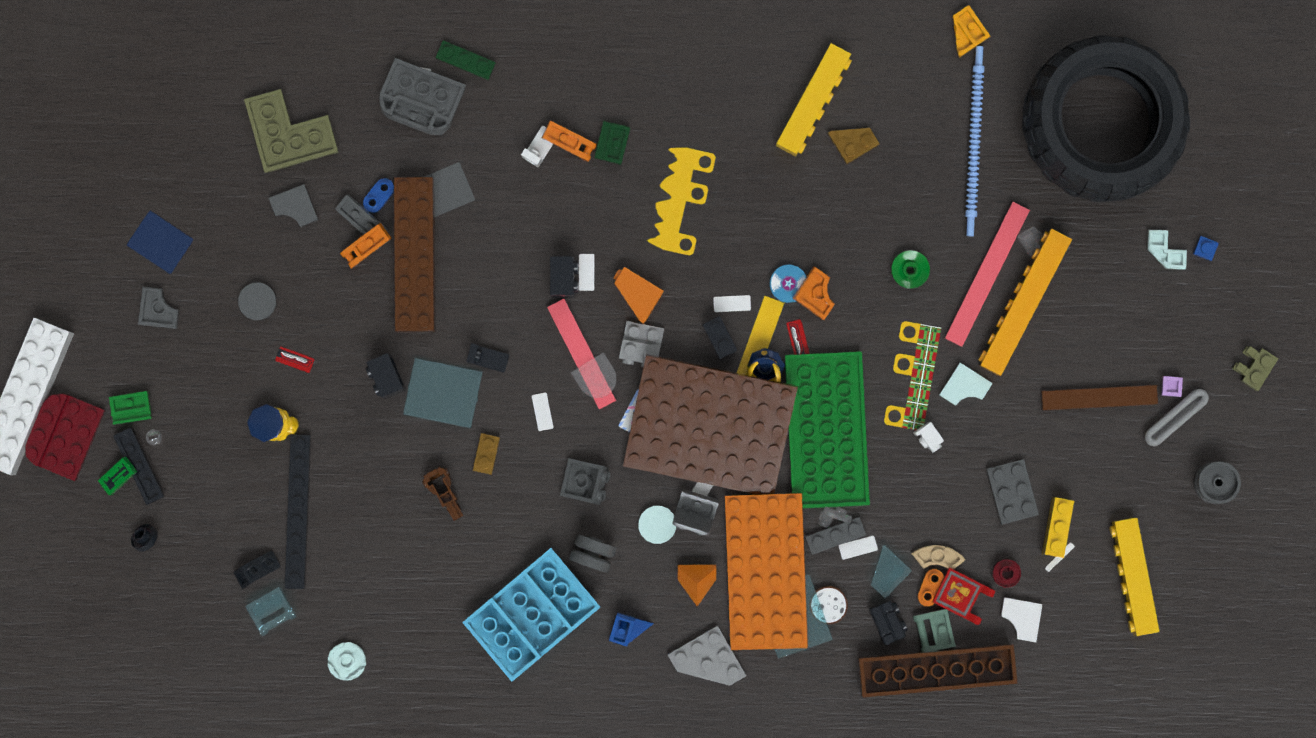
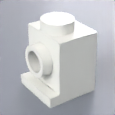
[913,422,944,453]

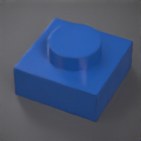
[1193,236,1219,261]

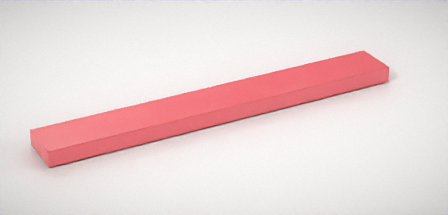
[944,202,1030,347]

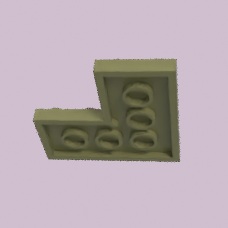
[244,89,339,173]

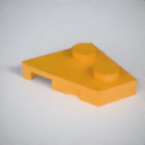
[953,5,990,58]

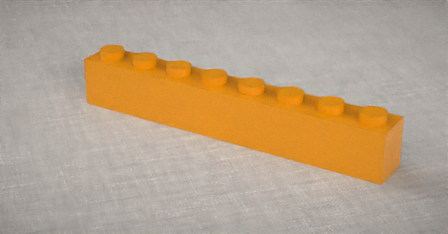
[978,229,1072,376]

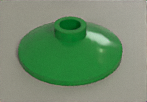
[891,250,930,289]

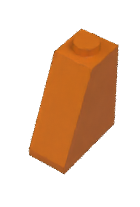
[613,267,664,324]

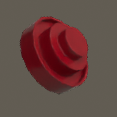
[992,559,1021,588]

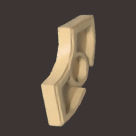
[911,545,965,570]

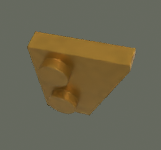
[828,128,879,164]

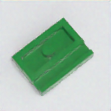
[109,391,152,425]

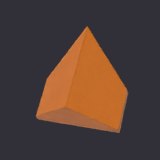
[678,565,716,607]

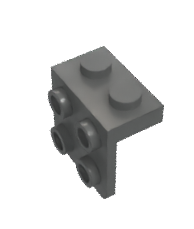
[672,489,719,536]

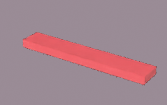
[547,299,616,410]

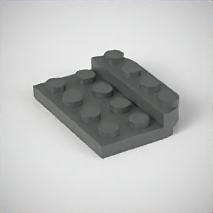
[379,58,466,135]

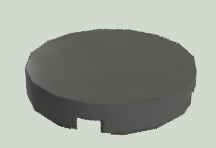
[238,282,277,321]

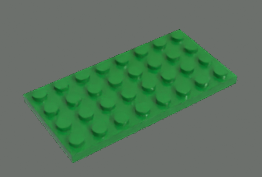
[785,352,870,508]

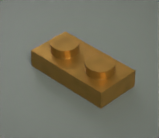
[473,433,500,475]

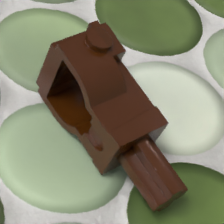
[422,467,464,521]

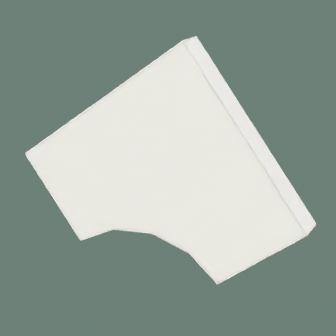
[1001,597,1043,642]

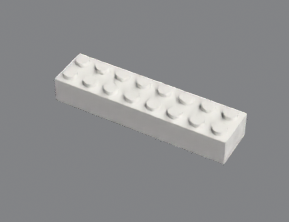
[0,318,74,475]

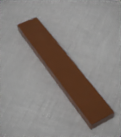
[1041,385,1158,411]

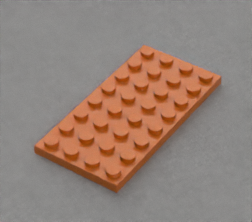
[725,493,808,650]

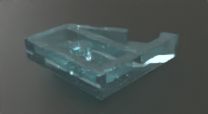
[871,545,912,599]

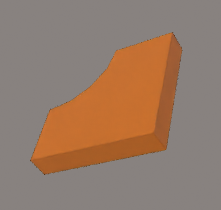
[793,267,835,320]

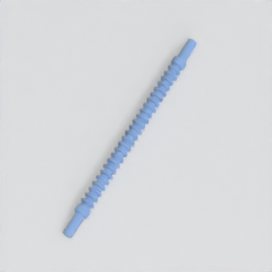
[965,46,985,237]

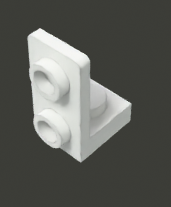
[521,126,553,168]

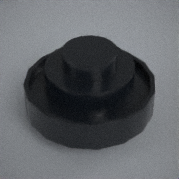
[131,524,158,552]

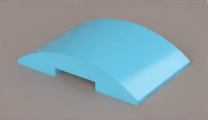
[462,548,600,682]

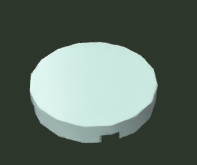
[639,506,676,544]
[328,642,366,680]

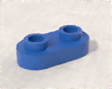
[363,178,394,213]

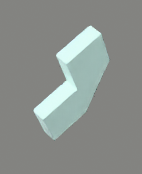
[1147,230,1187,270]

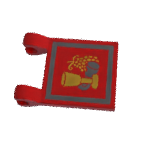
[932,568,995,625]

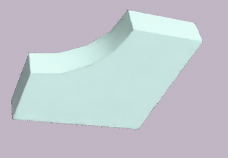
[939,363,993,405]

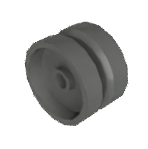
[1193,461,1241,504]
[569,534,617,573]

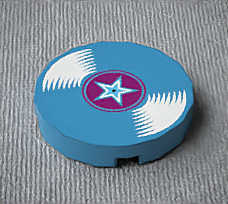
[770,265,806,303]

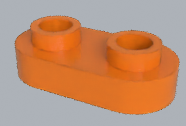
[917,569,944,606]

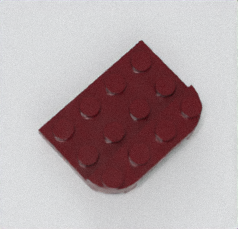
[26,394,106,481]

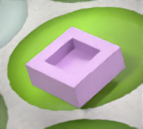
[1161,376,1183,397]

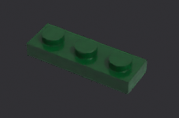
[436,40,496,81]

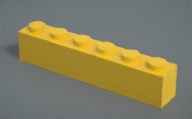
[776,43,852,157]
[1110,518,1160,636]

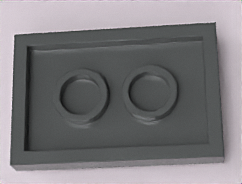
[986,459,1039,525]

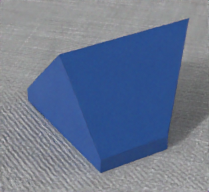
[609,612,654,647]

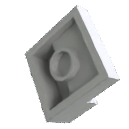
[619,321,664,367]

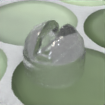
[146,430,162,445]

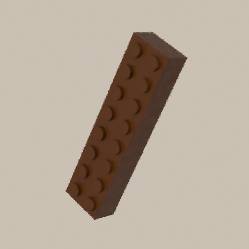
[394,177,436,332]
[858,644,1018,698]

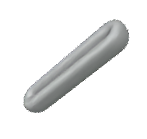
[1145,389,1209,446]

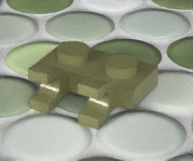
[1232,346,1278,391]

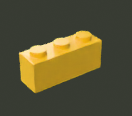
[1042,497,1074,558]

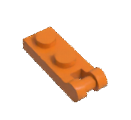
[541,121,597,162]
[340,223,392,269]

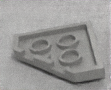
[668,626,746,686]

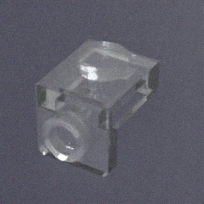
[819,507,852,528]

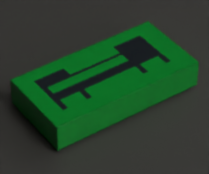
[98,457,138,496]

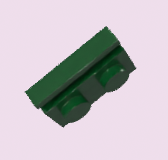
[594,121,631,165]

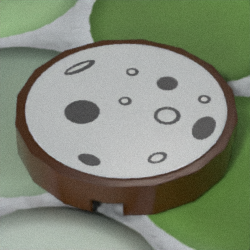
[809,586,848,624]

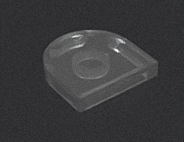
[571,352,617,398]

